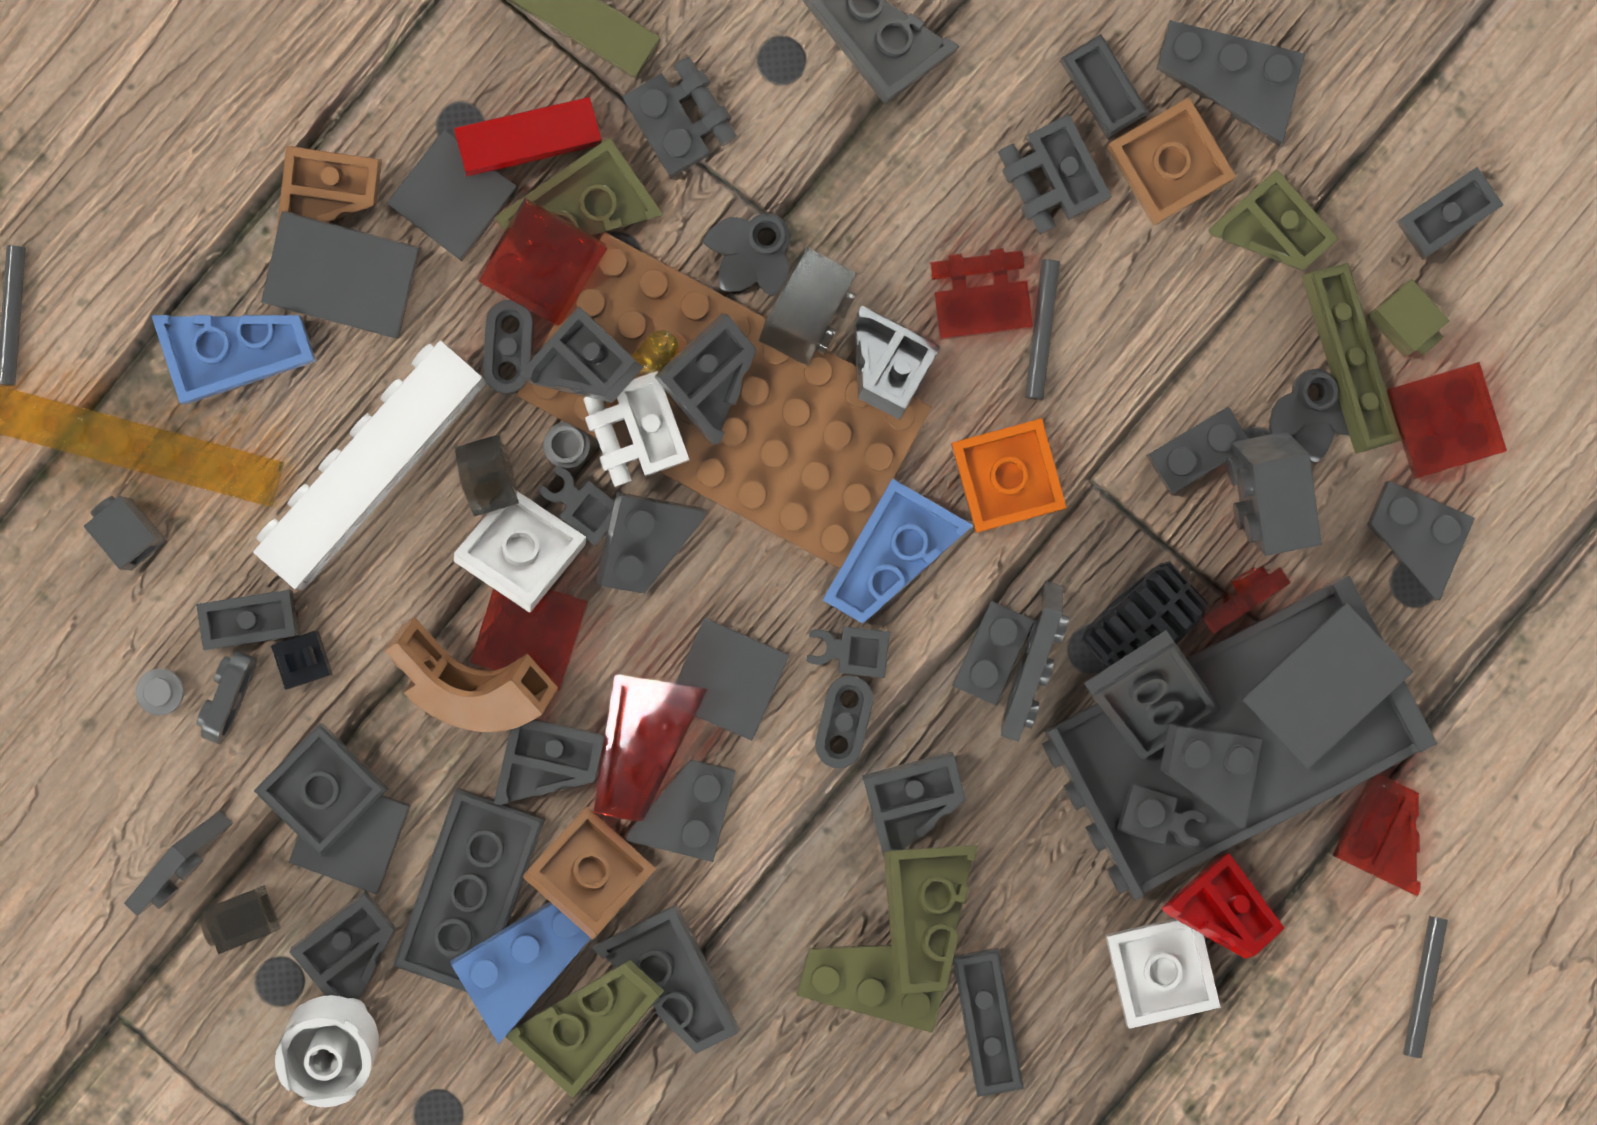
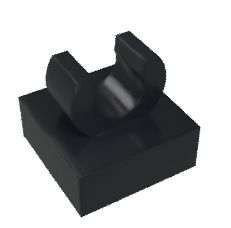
[271,631,333,690]

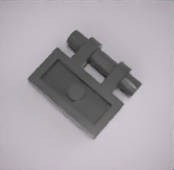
[622,57,737,179]
[998,114,1112,235]

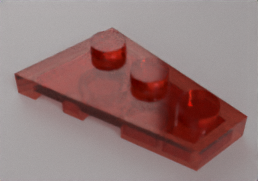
[593,674,707,821]

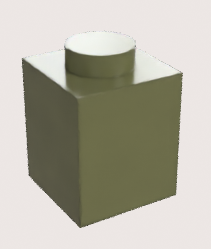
[1367,279,1450,357]

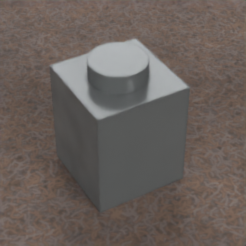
[83,496,167,571]

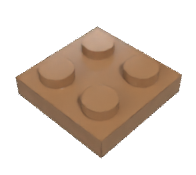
[1107,97,1236,227]
[523,806,656,940]

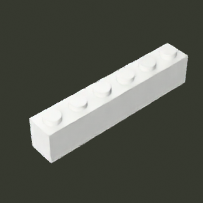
[253,341,487,590]

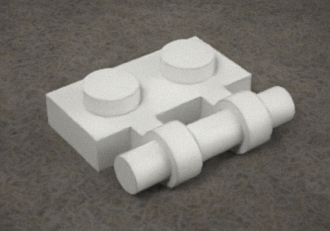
[583,371,690,487]

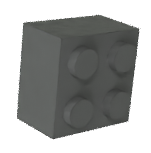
[1227,431,1322,556]

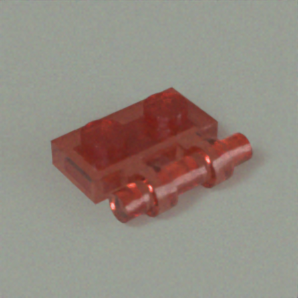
[930,248,1033,340]

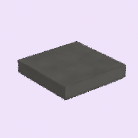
[387,130,518,262]
[667,618,789,741]
[254,723,389,857]
[288,795,411,894]

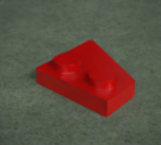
[1161,853,1285,959]

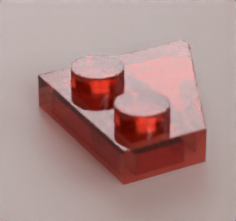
[1202,565,1290,634]
[1332,774,1421,897]

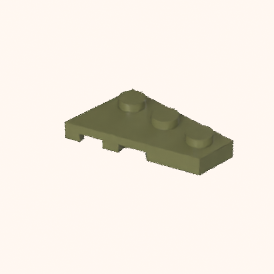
[495,137,663,256]
[884,845,978,995]
[797,945,944,1033]
[505,960,664,1098]

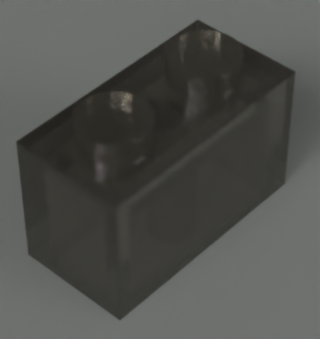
[758,248,857,366]

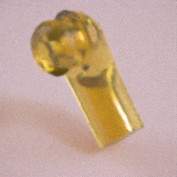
[631,330,679,379]

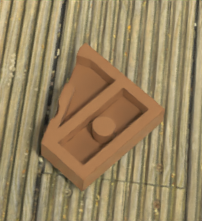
[276,146,382,234]

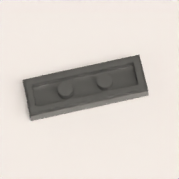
[953,948,1024,1097]

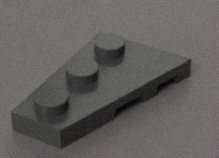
[802,0,959,105]
[1156,20,1305,146]
[1001,580,1069,742]
[592,904,740,1053]

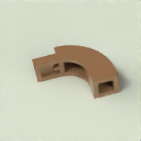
[384,617,558,732]

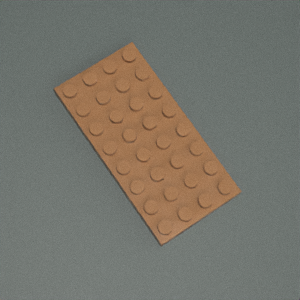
[516,232,932,569]

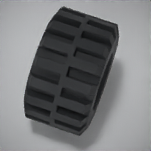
[1082,561,1209,668]

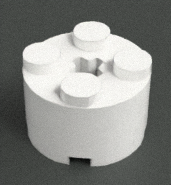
[275,995,379,1107]

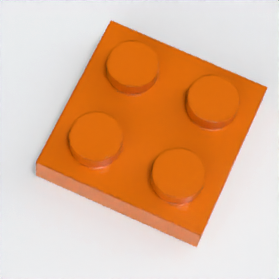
[951,418,1067,533]

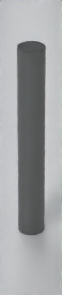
[0,245,26,386]
[1025,259,1060,400]
[1403,916,1448,1058]

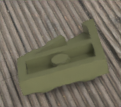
[1208,169,1339,271]

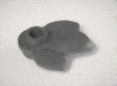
[703,213,790,296]
[1269,369,1349,463]

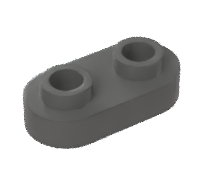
[483,300,534,395]
[196,651,257,745]
[815,676,873,768]

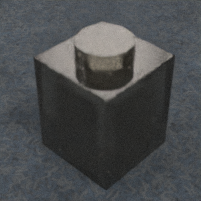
[455,434,519,517]
[201,885,281,954]

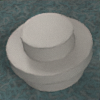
[543,422,590,469]
[136,669,184,715]

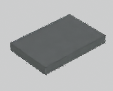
[261,211,421,339]
[1241,603,1413,769]
[1084,630,1221,760]

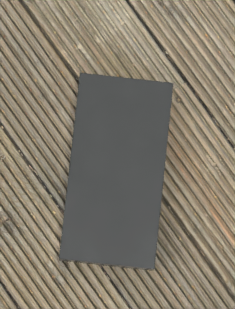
[393,788,545,992]

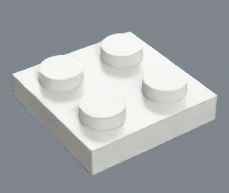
[454,487,586,613]
[1105,919,1221,1029]

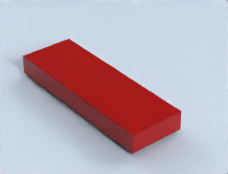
[454,97,602,177]

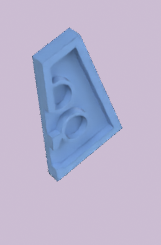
[151,315,317,405]
[822,479,973,624]
[450,902,591,1044]

